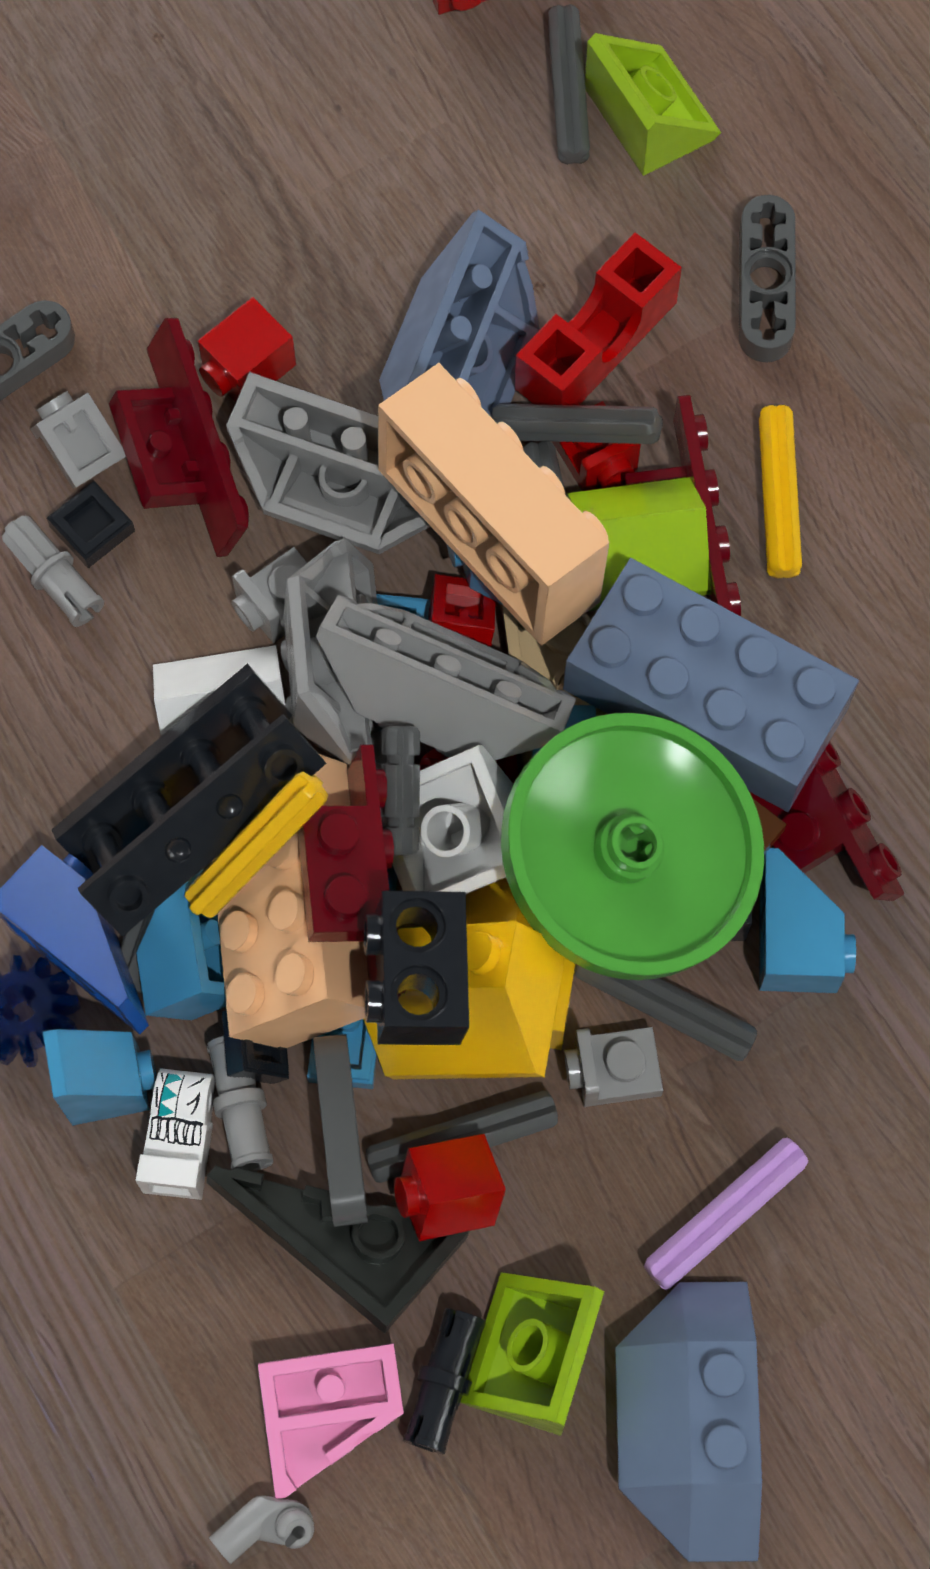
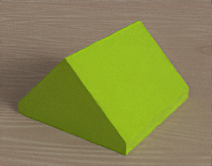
[585,33,721,176]
[567,477,711,611]
[460,1272,604,1436]

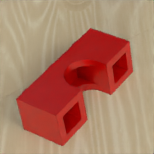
[515,232,682,405]

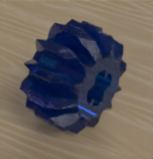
[0,954,81,1067]

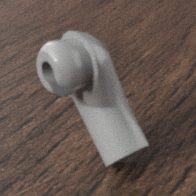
[209,1495,314,1564]

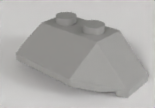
[226,372,431,554]
[281,538,387,768]
[316,595,576,760]

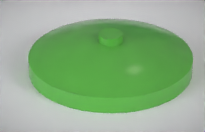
[501,713,764,980]

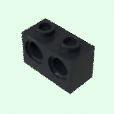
[363,891,469,1045]

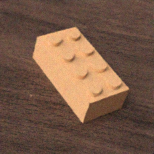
[378,363,609,646]
[212,754,369,1048]

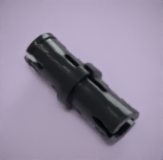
[403,1308,486,1455]

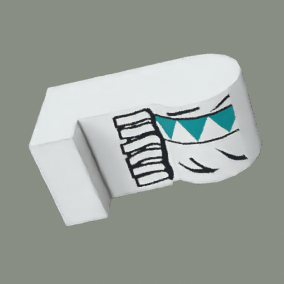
[135,1068,215,1200]

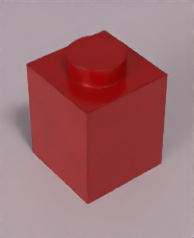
[197,297,296,402]
[394,1134,506,1241]

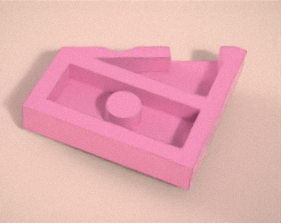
[258,1343,404,1499]

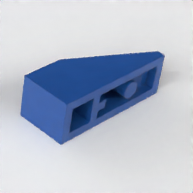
[0,845,149,1034]

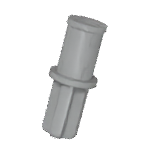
[2,515,105,627]

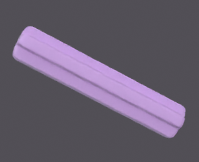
[644,1137,808,1290]

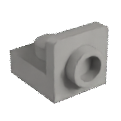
[30,391,126,489]
[231,547,307,643]
[564,1027,663,1107]

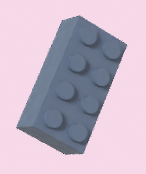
[563,557,859,812]

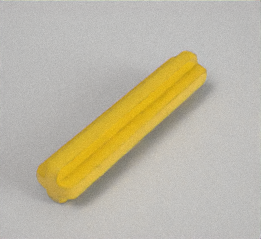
[759,405,802,578]
[185,772,328,918]

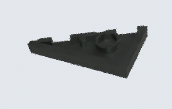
[207,1165,470,1334]

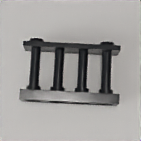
[52,663,326,937]

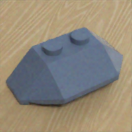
[379,210,540,418]
[615,1282,762,1562]

